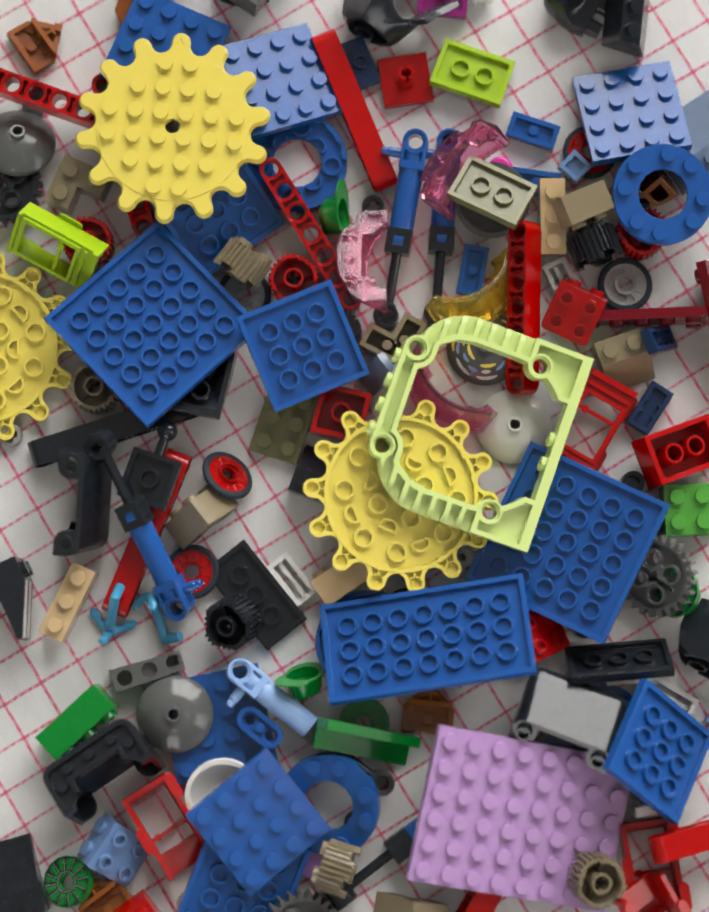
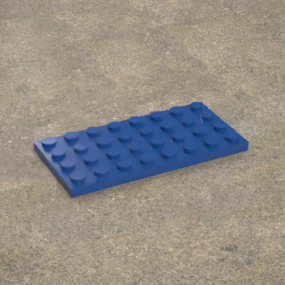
[320,573,538,706]

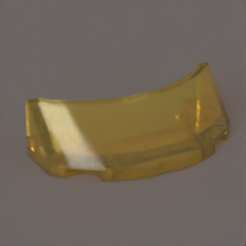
[425,247,508,323]

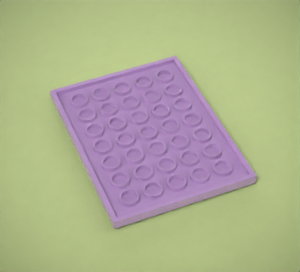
[405,724,629,912]

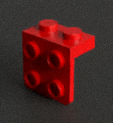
[541,277,608,346]
[528,609,570,662]

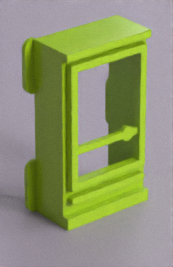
[6,202,109,288]

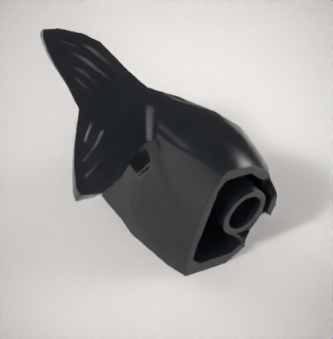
[342,0,460,47]
[543,0,606,39]
[678,598,709,679]

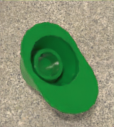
[319,179,352,240]
[275,662,325,701]

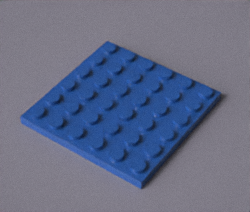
[44,221,248,429]
[465,441,670,645]

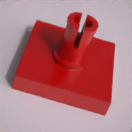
[377,52,434,110]

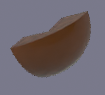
[608,170,678,208]

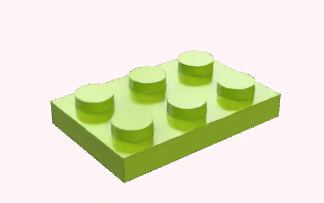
[429,38,515,109]

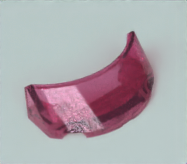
[420,119,510,222]
[337,210,388,313]
[409,347,498,434]

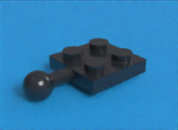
[117,421,183,512]

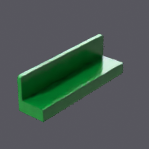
[313,716,421,765]

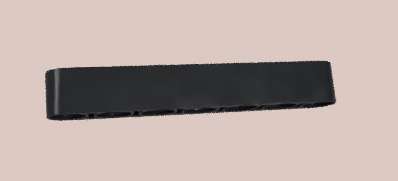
[27,410,198,468]

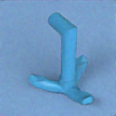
[90,583,137,645]
[131,590,183,645]

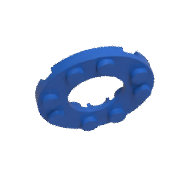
[247,120,347,213]
[611,144,709,246]
[287,753,381,854]

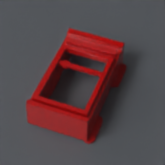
[561,368,638,471]
[120,772,204,881]
[620,816,692,912]
[614,869,692,912]

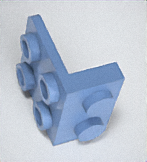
[77,812,149,886]

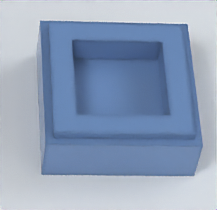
[557,149,592,185]

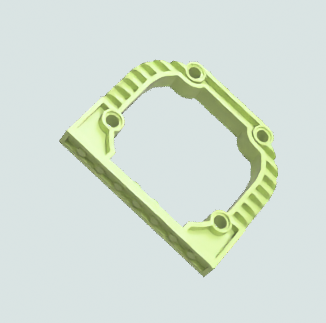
[366,316,594,553]

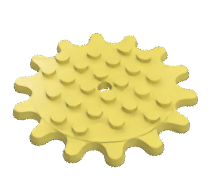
[75,33,270,224]
[0,253,72,440]
[303,400,498,591]

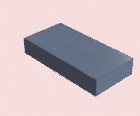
[358,352,394,397]

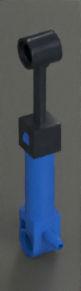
[373,128,429,329]
[423,128,462,327]
[84,429,204,621]
[322,817,418,912]

